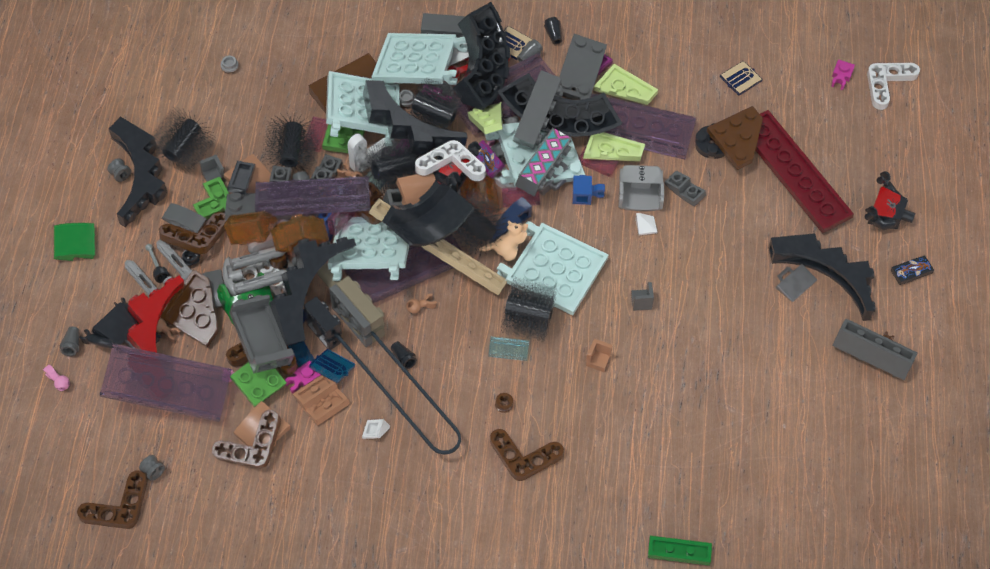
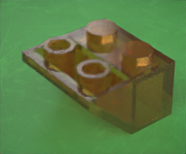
[460,171,500,213]
[224,211,278,245]

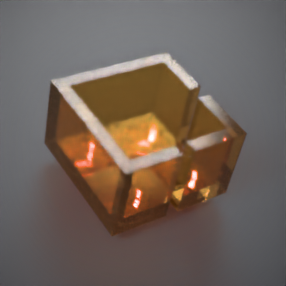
[270,214,329,253]

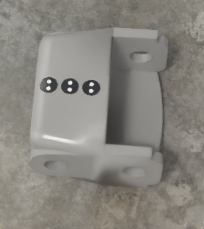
[618,165,664,211]

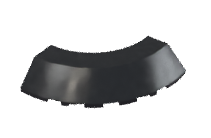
[453,2,510,110]
[497,73,622,137]

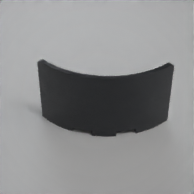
[382,180,474,246]

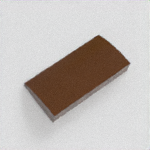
[309,53,377,113]

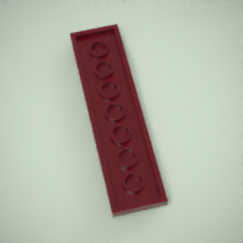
[755,110,854,234]

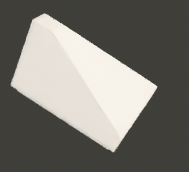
[635,213,657,235]
[362,419,390,439]

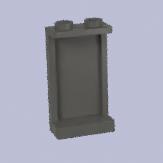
[229,295,294,374]

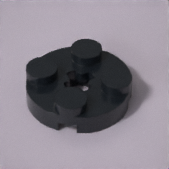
[695,123,725,159]

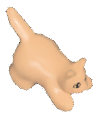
[478,221,528,261]

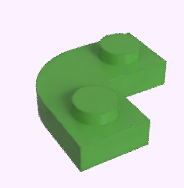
[193,177,229,221]

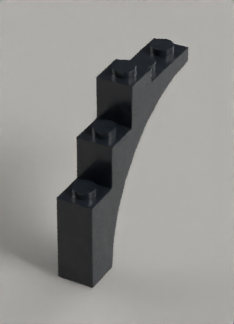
[363,80,468,155]
[108,116,167,227]
[768,233,876,321]
[269,237,356,346]

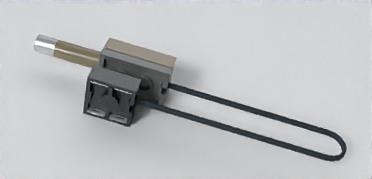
[304,262,461,455]

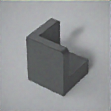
[199,155,226,182]
[631,282,654,311]

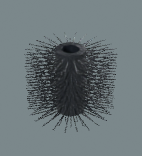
[407,79,464,130]
[147,107,215,173]
[261,113,321,174]
[364,135,422,198]
[449,188,509,256]
[501,276,557,341]

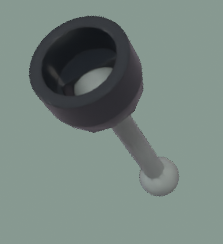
[145,244,170,283]

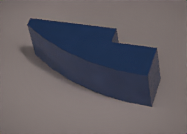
[490,196,532,250]

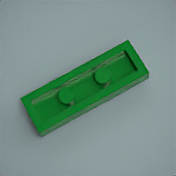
[647,535,712,566]

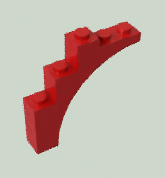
[127,275,184,404]

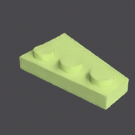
[593,64,658,105]
[467,102,503,134]
[583,132,645,162]

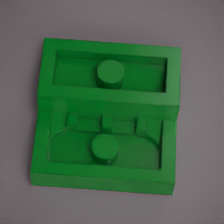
[54,223,95,261]

